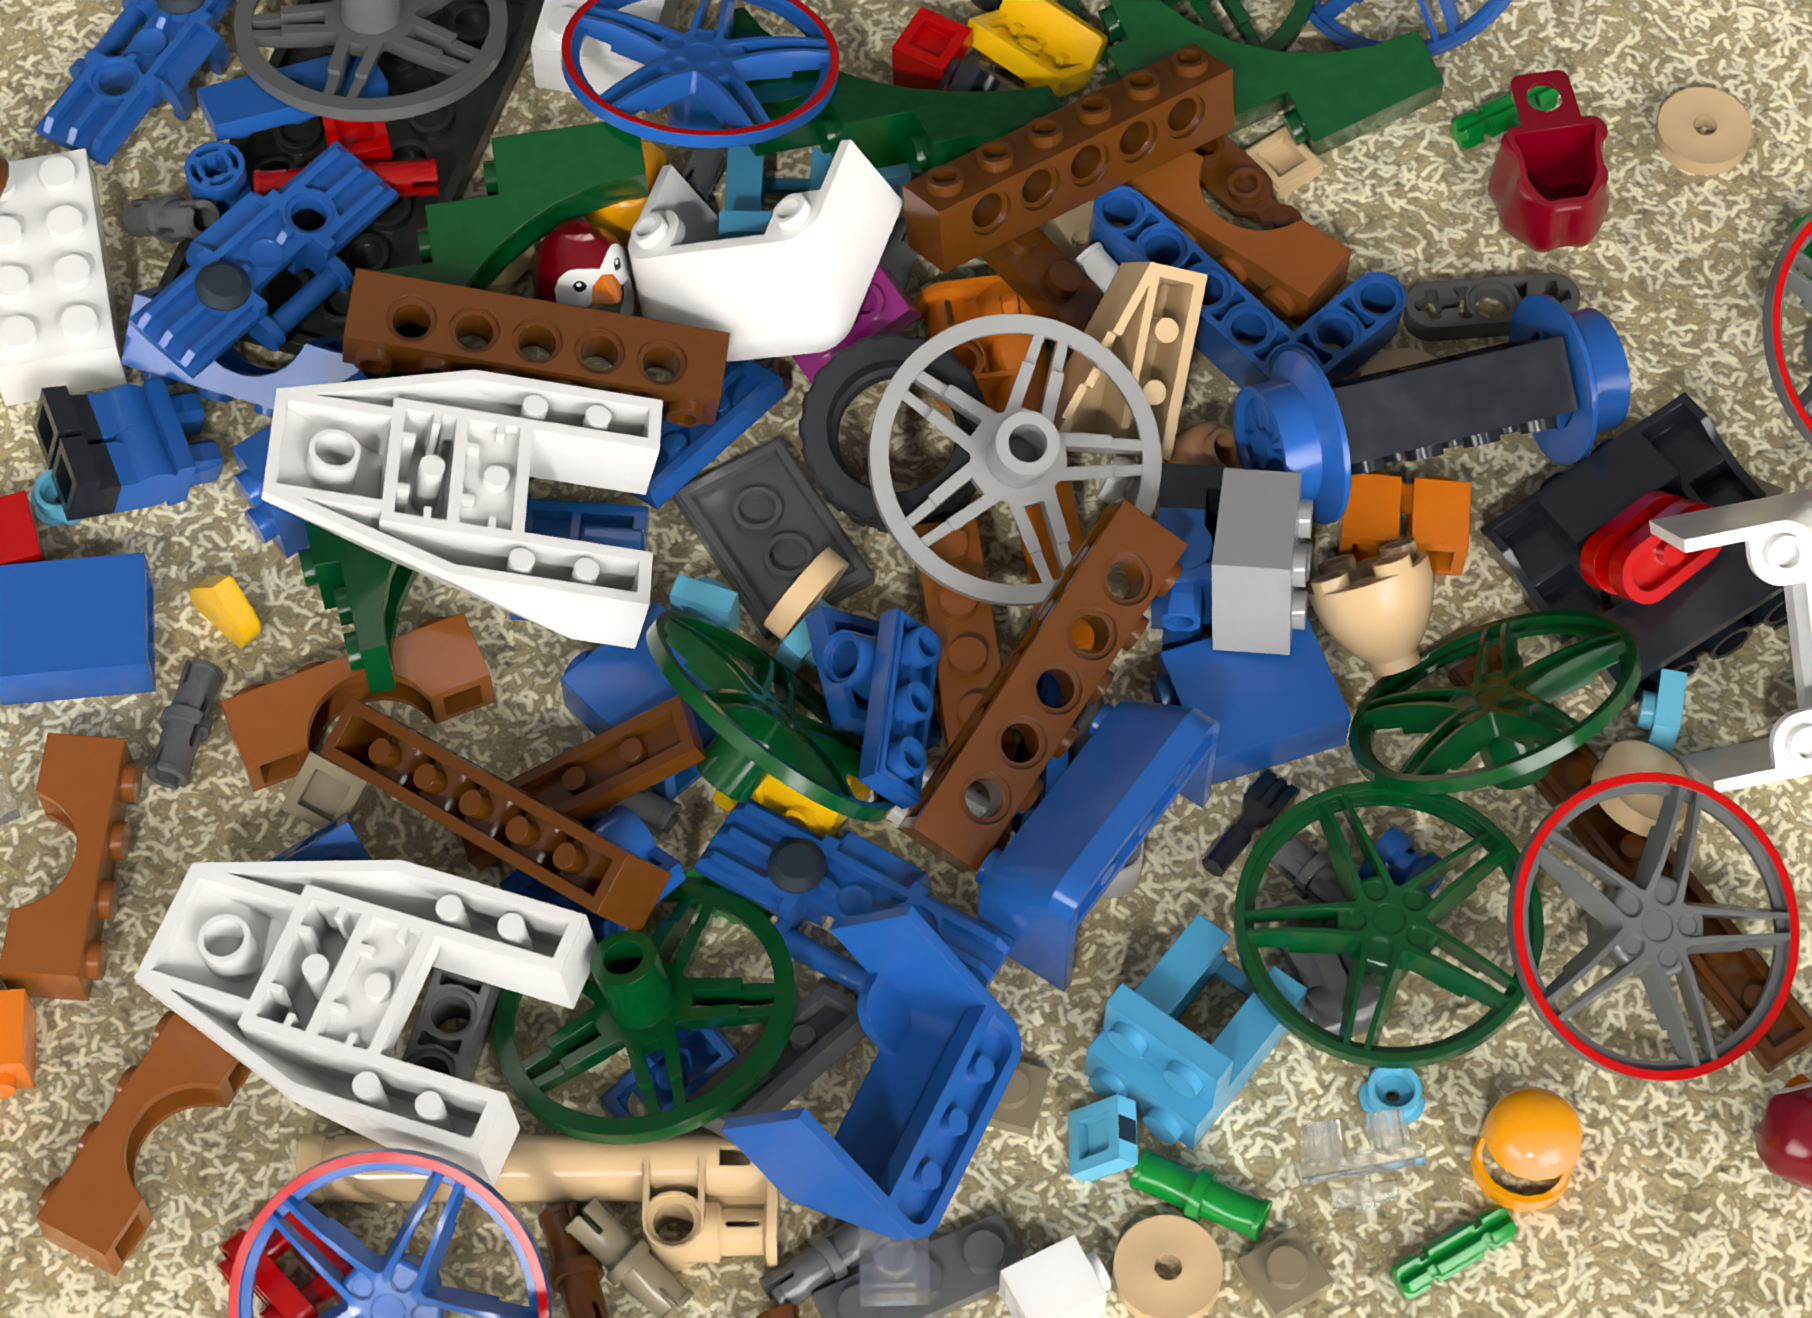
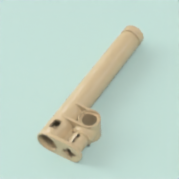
[296,1133,779,1272]

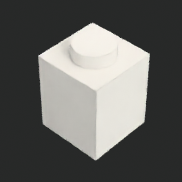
[999,1235,1111,1318]

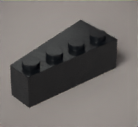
[1579,541,1788,709]

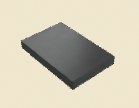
[673,437,874,640]

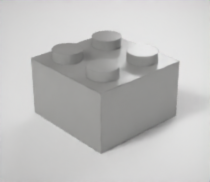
[1212,468,1313,655]

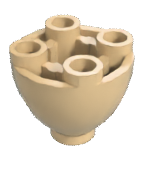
[1306,537,1434,677]

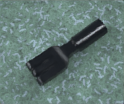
[1202,769,1300,877]

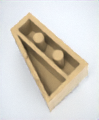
[1053,262,1208,461]

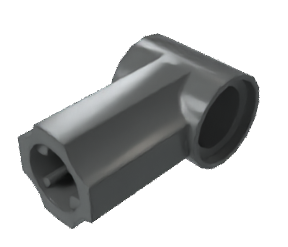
[1280,920,1385,1038]

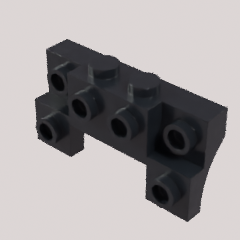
[1480,392,1766,644]

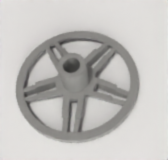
[868,314,1162,606]

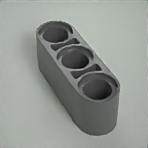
[401,968,503,1082]

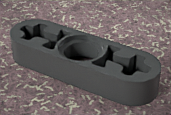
[1403,273,1580,341]

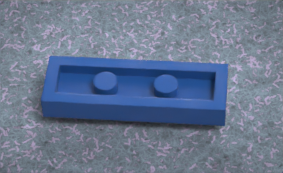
[630,360,787,510]

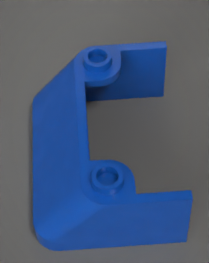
[975,699,1220,992]
[721,905,1021,1240]

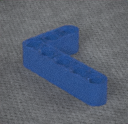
[1088,185,1406,389]

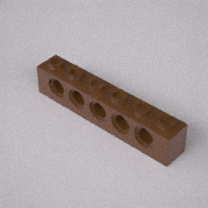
[902,44,1235,273]
[342,268,730,427]
[897,500,1188,873]
[320,697,671,932]

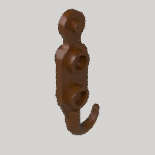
[1192,134,1303,230]

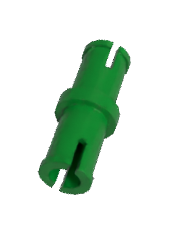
[1130,1148,1273,1242]

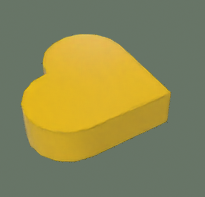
[189,575,262,648]

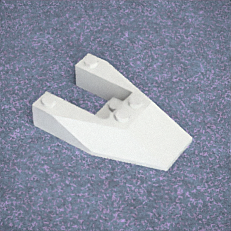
[261,370,663,649]
[134,860,597,1188]

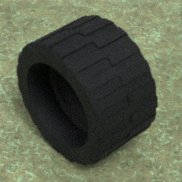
[799,333,987,533]

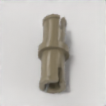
[564,1197,694,1318]

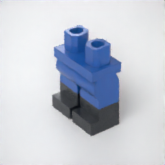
[33,378,223,521]
[1151,463,1226,652]

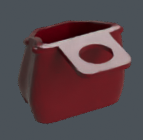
[1488,70,1609,253]

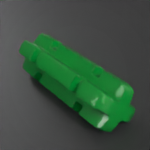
[1449,86,1559,149]
[1390,1204,1516,1299]

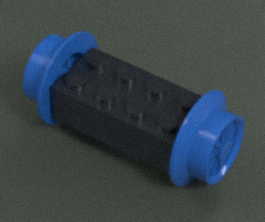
[1233,293,1631,525]

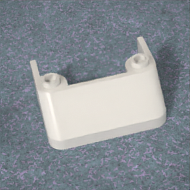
[628,139,904,362]
[1649,489,1812,793]

